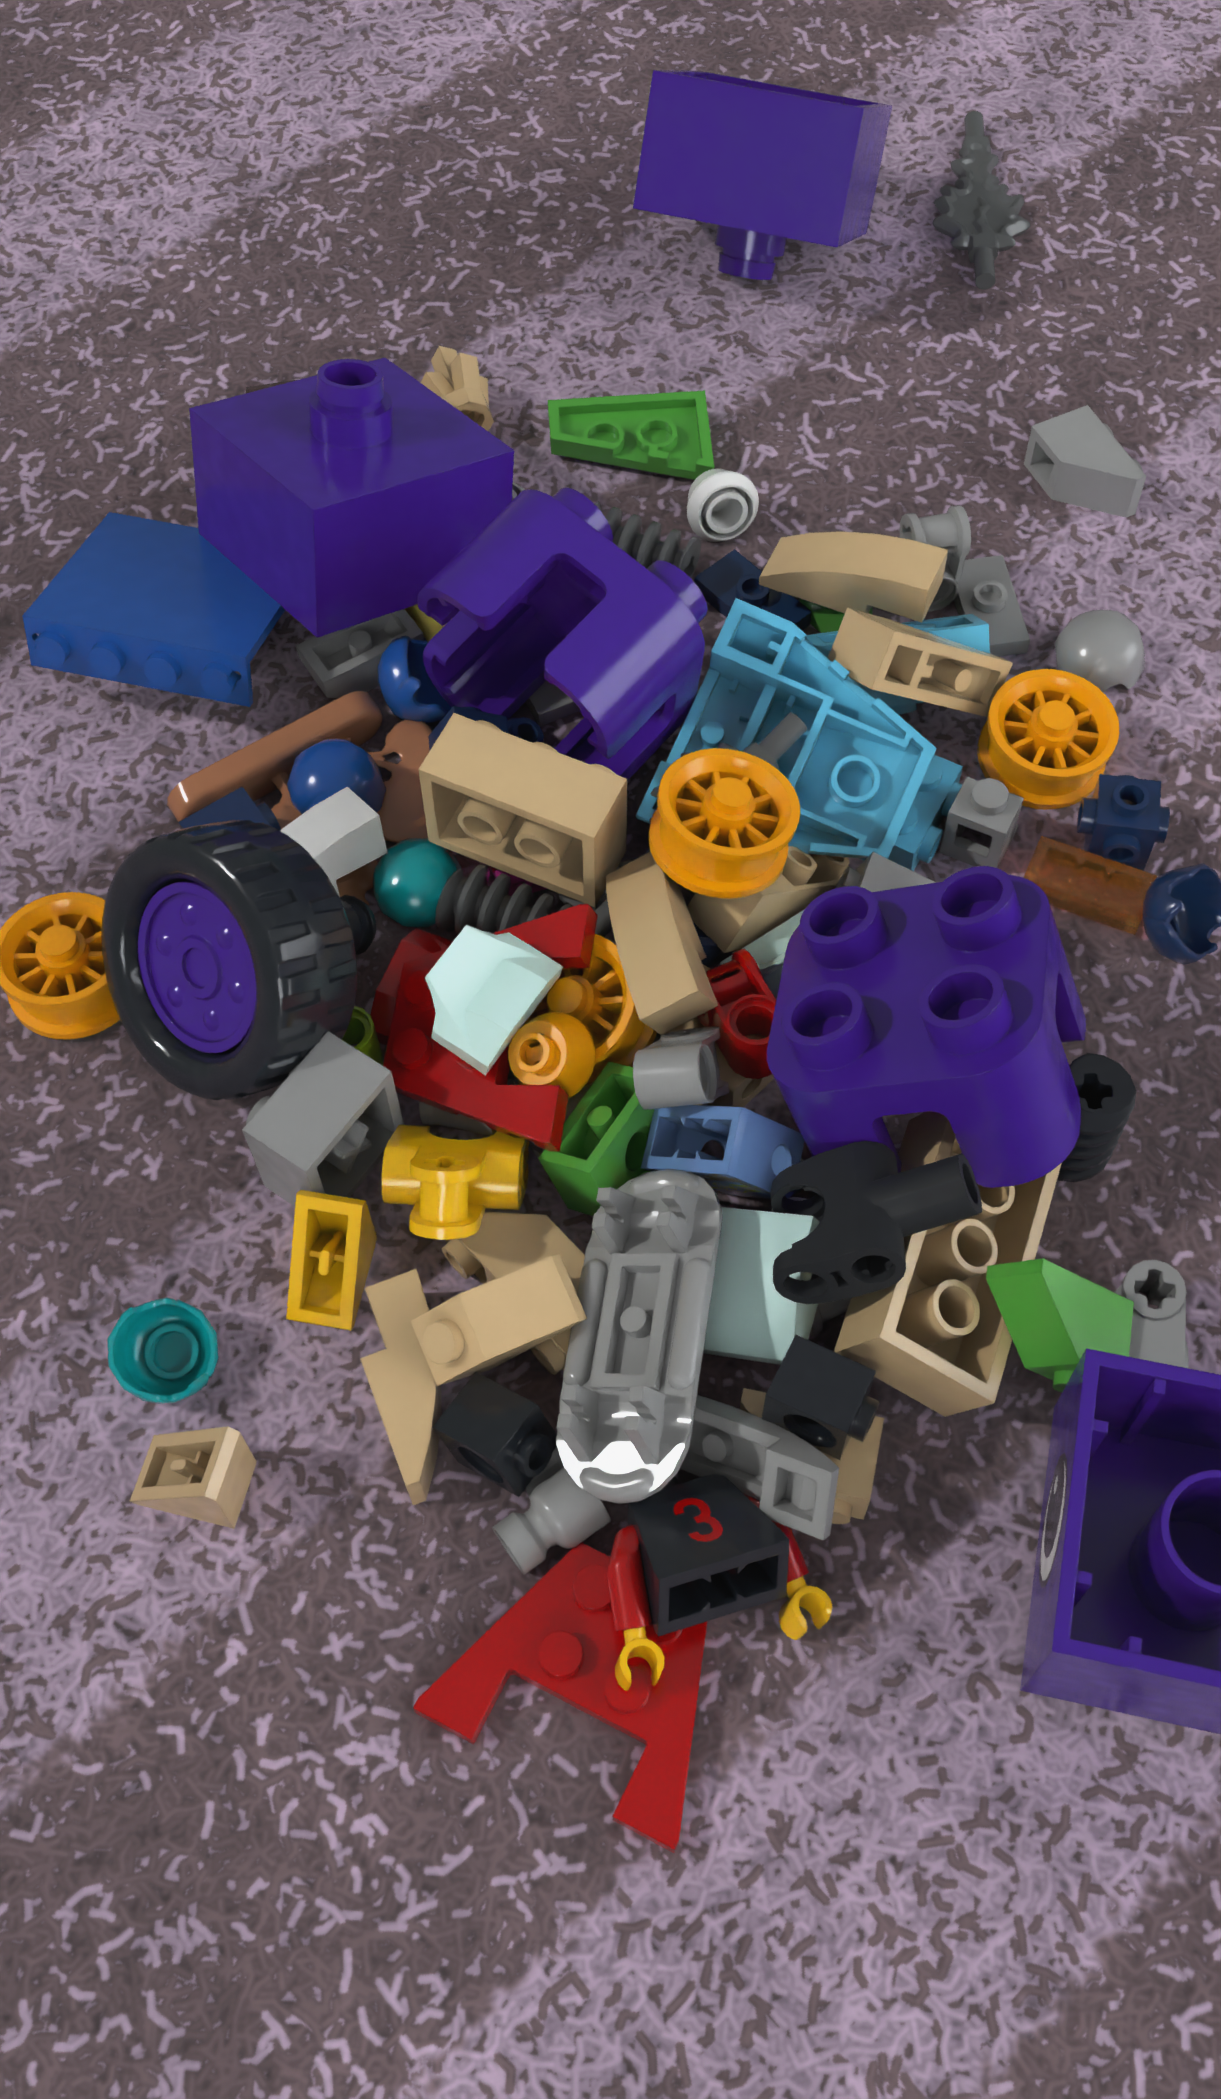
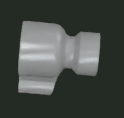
[492,1447,611,1575]

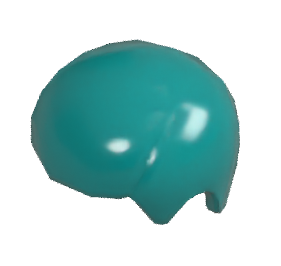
[373,838,461,928]
[107,1298,219,1404]

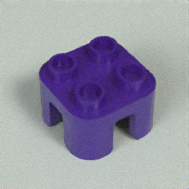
[417,487,708,781]
[767,866,1086,1188]

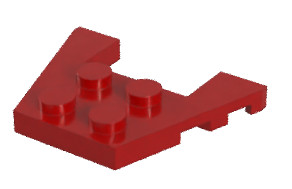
[383,904,598,1152]
[413,1542,708,1853]

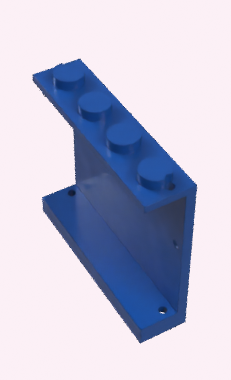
[22,512,285,707]

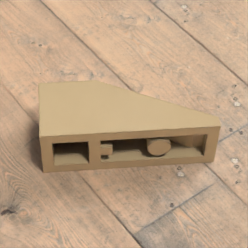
[828,608,1013,717]

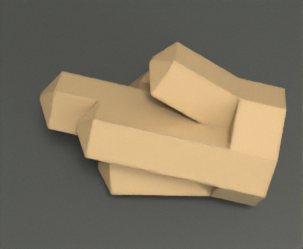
[420,346,494,431]

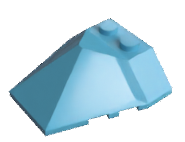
[636,598,937,859]

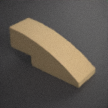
[759,531,948,623]
[606,851,719,1035]
[360,1268,442,1505]

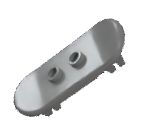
[556,1169,723,1504]

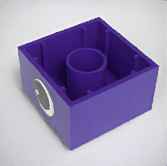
[1020,1348,1221,1734]

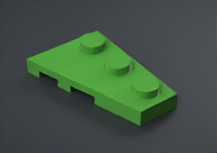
[548,390,714,480]

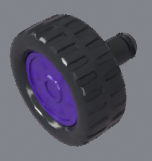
[101,820,377,1100]

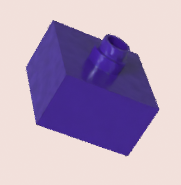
[633,70,892,280]
[189,357,514,638]

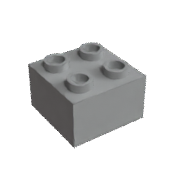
[242,1031,404,1206]

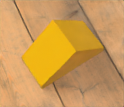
[286,1190,377,1331]

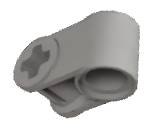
[899,505,971,612]
[633,1026,729,1110]
[1115,1260,1189,1368]

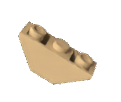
[442,1212,585,1375]

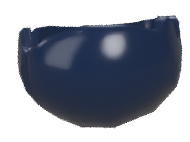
[1143,863,1221,965]

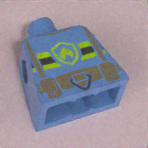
[641,1105,804,1199]

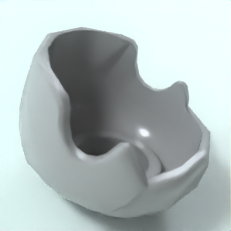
[1055,609,1145,693]

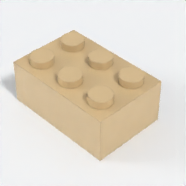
[418,713,627,907]

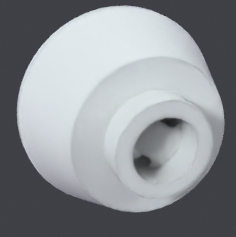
[687,469,759,542]

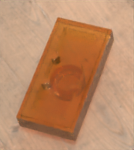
[1024,836,1158,935]

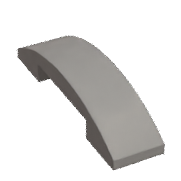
[680,1395,839,1541]

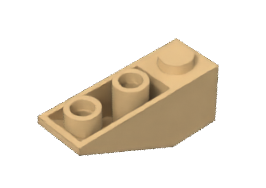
[687,846,850,953]

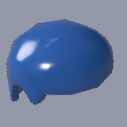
[378,636,452,724]
[287,739,386,814]

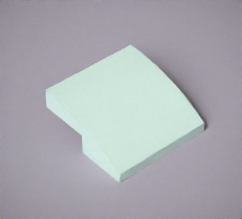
[703,1207,820,1365]

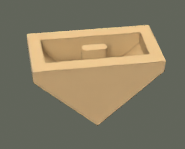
[130,1426,257,1529]

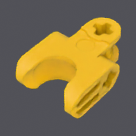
[381,1125,529,1240]

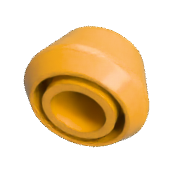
[508,1012,595,1098]

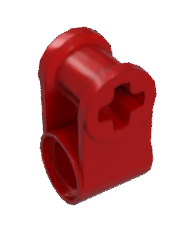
[697,949,776,1079]

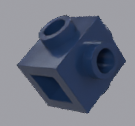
[1077,774,1170,871]

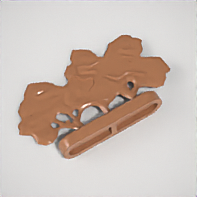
[167,691,432,906]

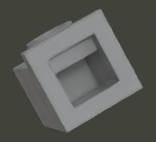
[939,777,1024,868]

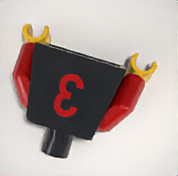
[606,1474,833,1691]

